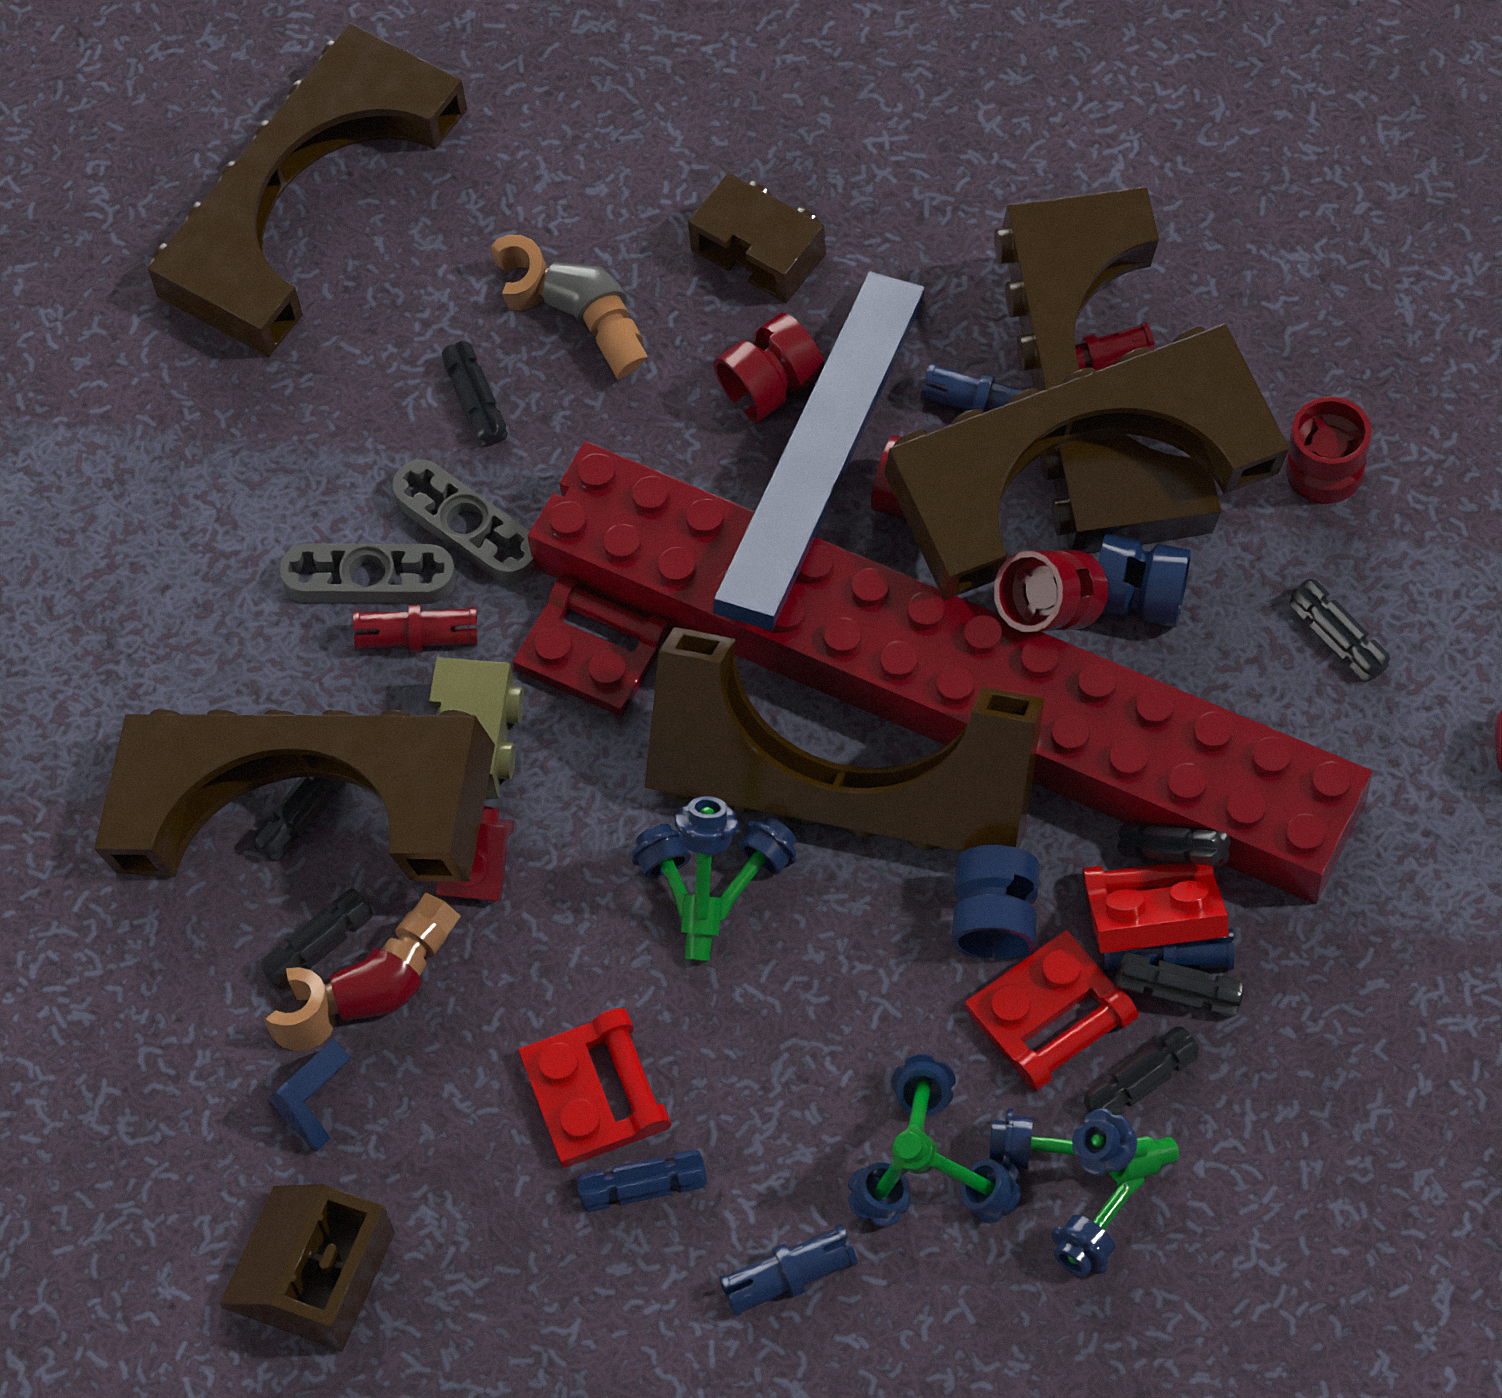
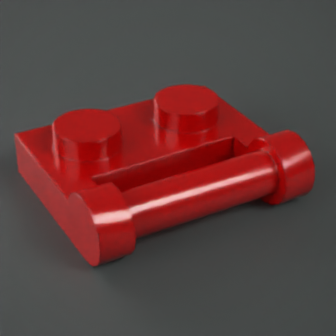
[1082,862,1229,953]
[965,930,1139,1092]
[518,1008,672,1169]

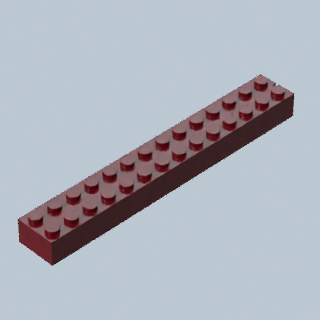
[527,441,1373,904]

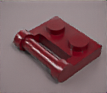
[512,575,673,717]

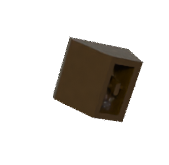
[220,1184,395,1352]

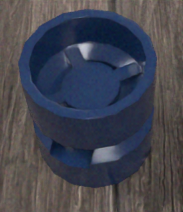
[1098,534,1191,628]
[952,845,1040,959]

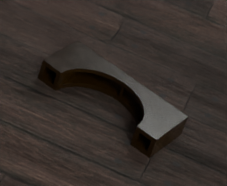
[148,23,468,357]
[994,187,1221,553]
[884,324,1289,600]
[644,627,1045,851]
[94,709,495,882]

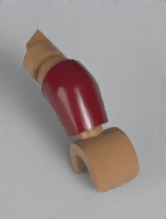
[263,893,461,1051]

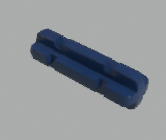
[577,1149,707,1212]

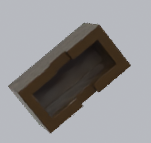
[688,172,826,304]

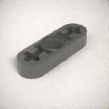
[392,460,536,583]
[279,543,457,604]

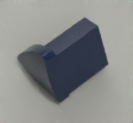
[268,1039,351,1152]

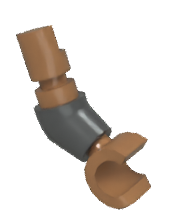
[490,235,648,380]

